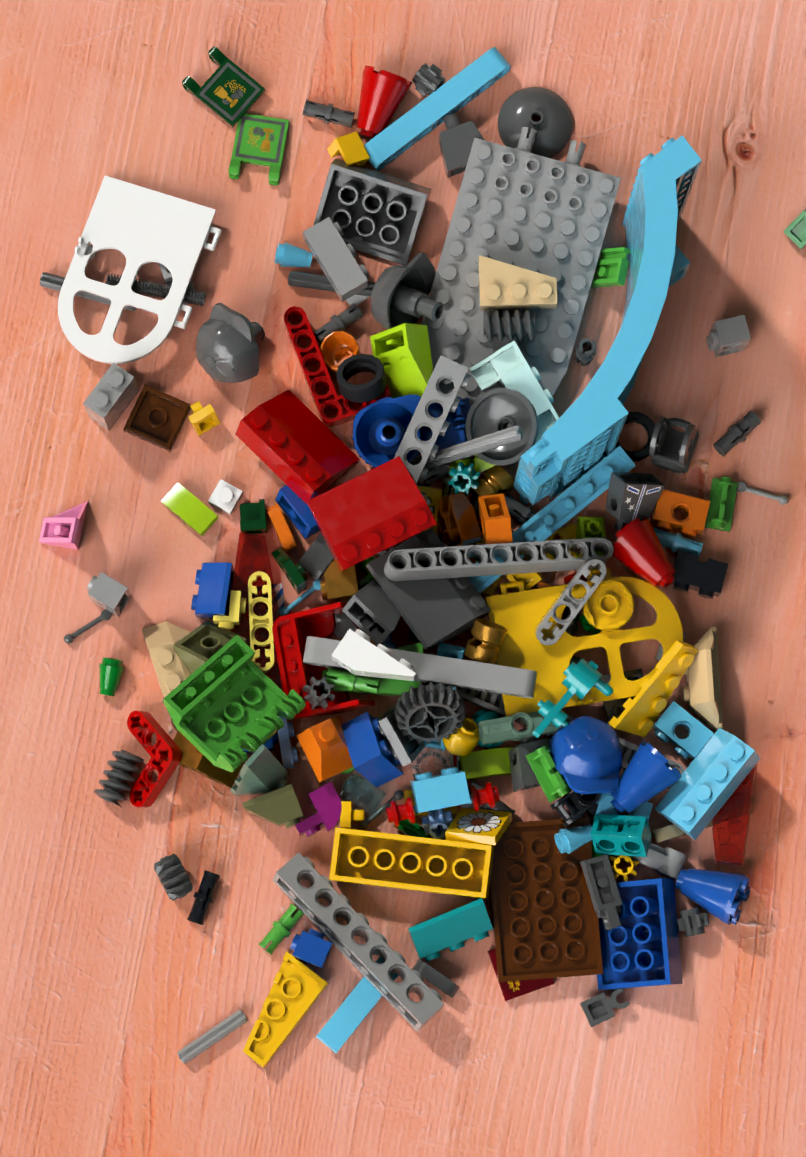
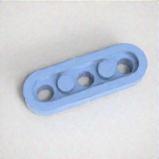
[278,716,298,769]

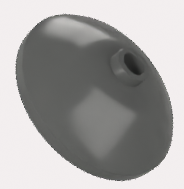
[498,87,573,158]
[466,388,539,466]

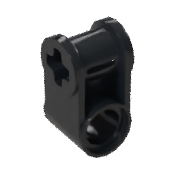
[550,791,601,828]

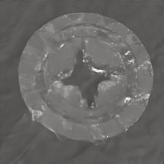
[411,747,452,780]

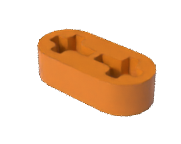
[265,503,297,552]

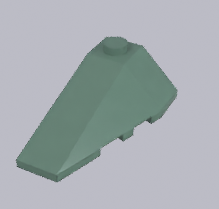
[230,744,289,796]

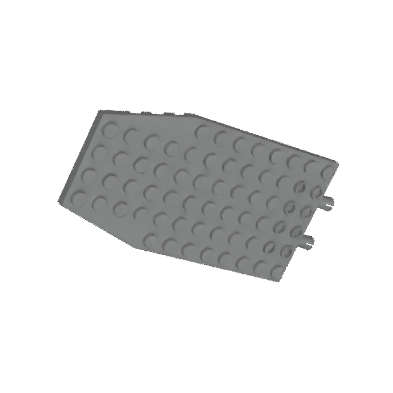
[421,127,621,428]

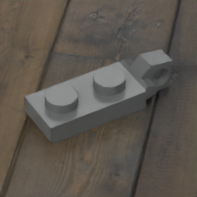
[580,854,622,930]

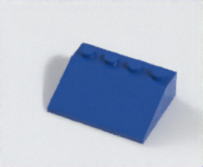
[597,878,683,990]

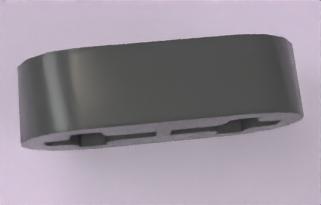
[412,959,460,998]

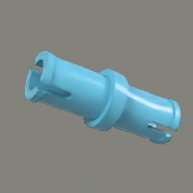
[654,527,704,558]

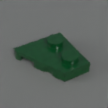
[271,548,308,594]

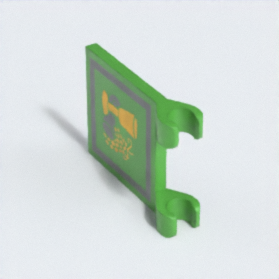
[229,113,289,186]

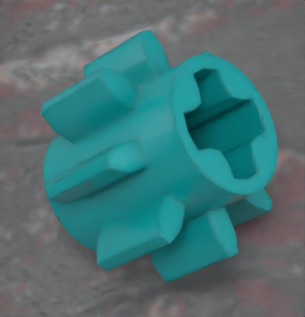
[448,462,481,495]

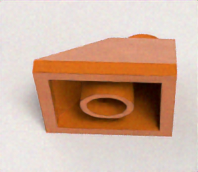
[296,716,353,783]

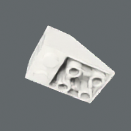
[332,629,416,681]

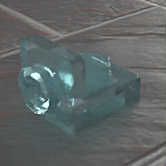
[340,774,386,815]

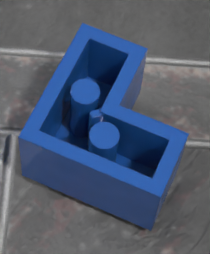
[341,712,403,788]

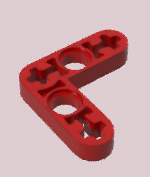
[127,711,181,808]

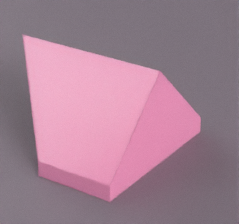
[39,501,88,550]

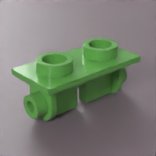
[705,477,738,532]
[525,745,572,803]

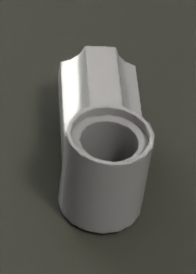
[631,843,687,880]

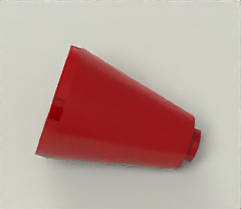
[357,65,412,138]
[610,516,676,588]

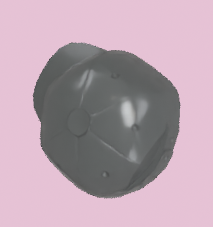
[371,252,443,330]
[196,303,265,383]

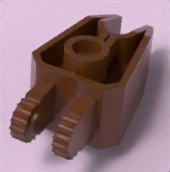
[437,493,482,564]

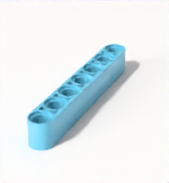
[364,47,511,171]

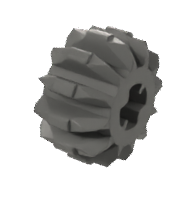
[154,854,193,901]

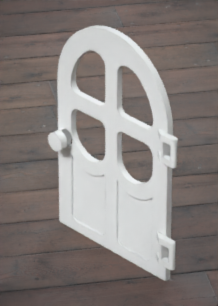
[58,176,222,364]

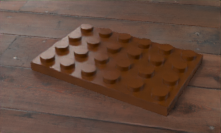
[490,817,603,982]

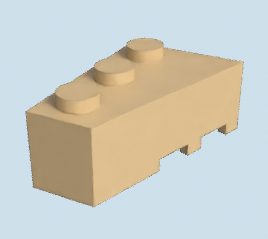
[478,255,557,311]

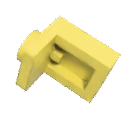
[213,590,246,629]

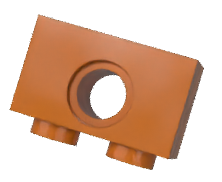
[651,490,710,537]
[478,493,512,544]

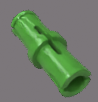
[326,667,381,694]
[259,903,304,955]

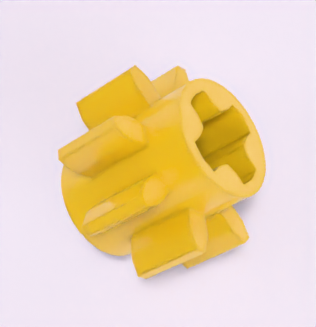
[608,855,639,882]

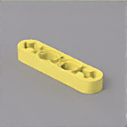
[248,571,275,673]

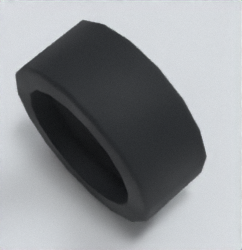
[336,354,387,403]
[614,412,655,462]

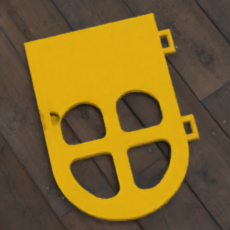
[486,567,683,717]

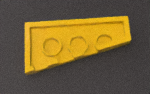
[609,640,698,737]
[243,951,329,1068]

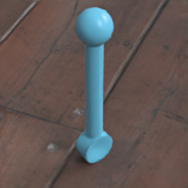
[279,580,321,616]

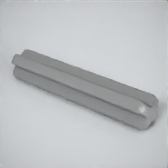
[177,1010,247,1063]

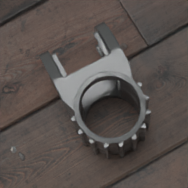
[649,416,699,474]

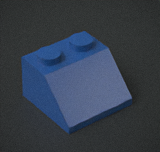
[191,562,234,619]

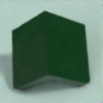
[240,499,267,535]

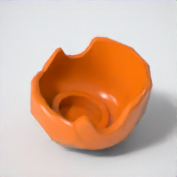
[320,331,360,372]

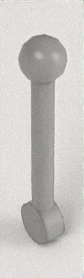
[737,482,788,505]

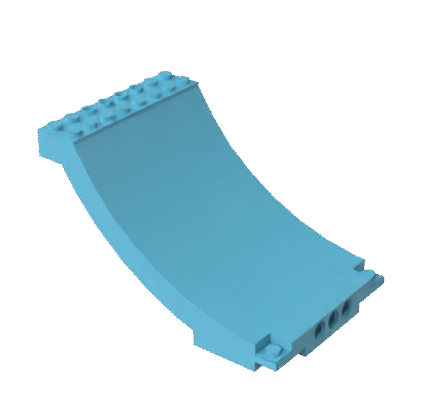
[513,135,702,506]

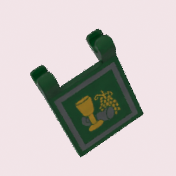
[182,47,265,127]

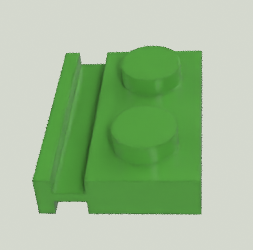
[590,247,630,288]

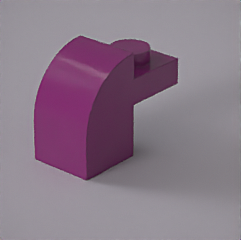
[295,782,342,837]

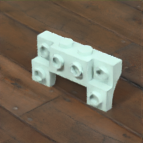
[469,341,559,445]

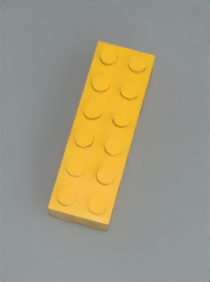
[329,827,494,899]

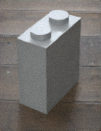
[83,362,139,431]

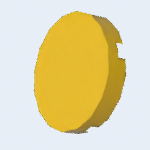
[582,579,634,631]

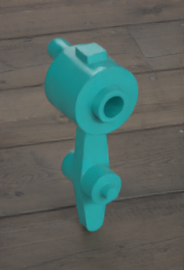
[532,658,613,738]

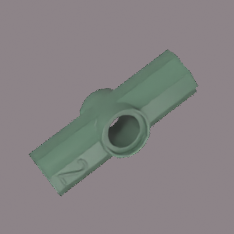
[478,712,560,745]

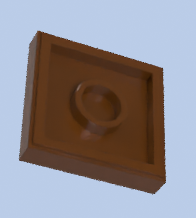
[123,384,191,452]

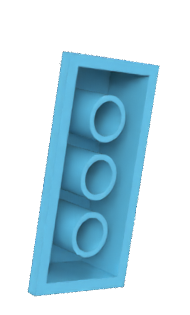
[654,728,760,840]

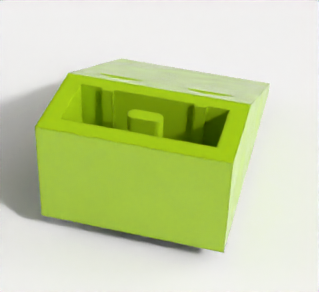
[370,323,433,399]

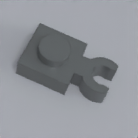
[580,988,630,1027]

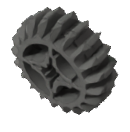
[394,682,466,744]

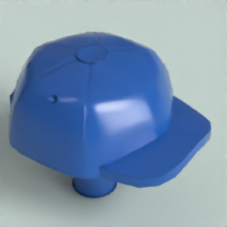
[352,394,435,468]
[549,716,622,794]

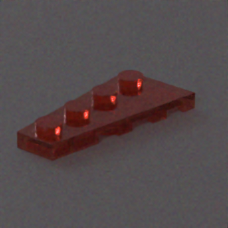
[712,764,757,866]

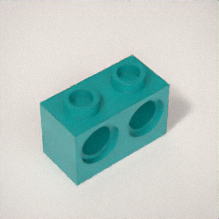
[590,814,652,857]

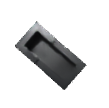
[671,550,728,599]

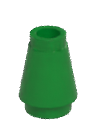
[99,657,125,696]

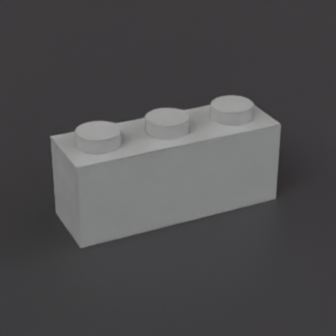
[303,217,370,302]

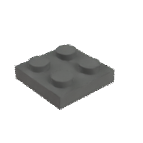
[378,704,425,767]

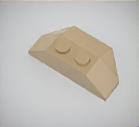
[142,621,191,727]
[682,626,724,732]

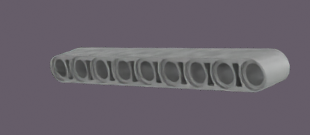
[384,537,614,581]
[303,636,537,698]

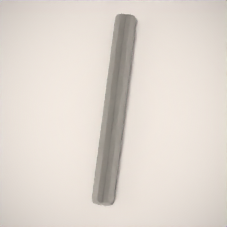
[409,425,523,470]

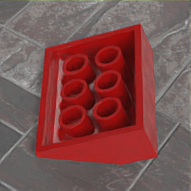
[235,390,360,504]
[306,456,437,572]

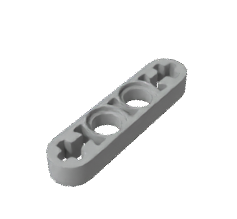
[535,558,606,645]

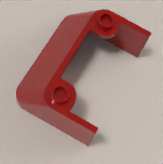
[272,602,375,718]

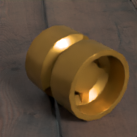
[471,465,514,496]
[464,619,507,664]

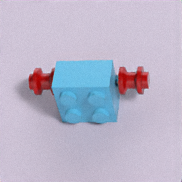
[386,767,500,827]

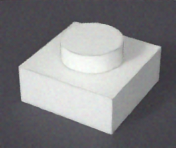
[208,479,243,515]

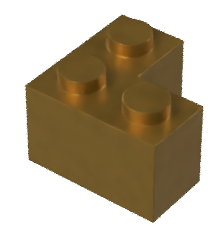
[168,730,244,788]

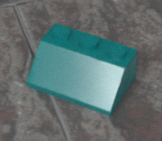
[408,898,493,962]

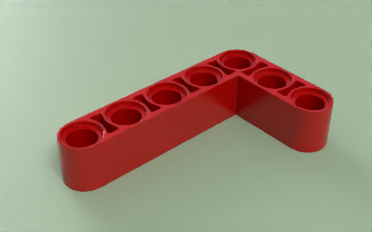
[284,306,390,427]

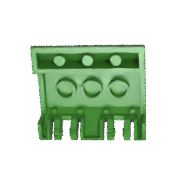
[163,635,306,772]

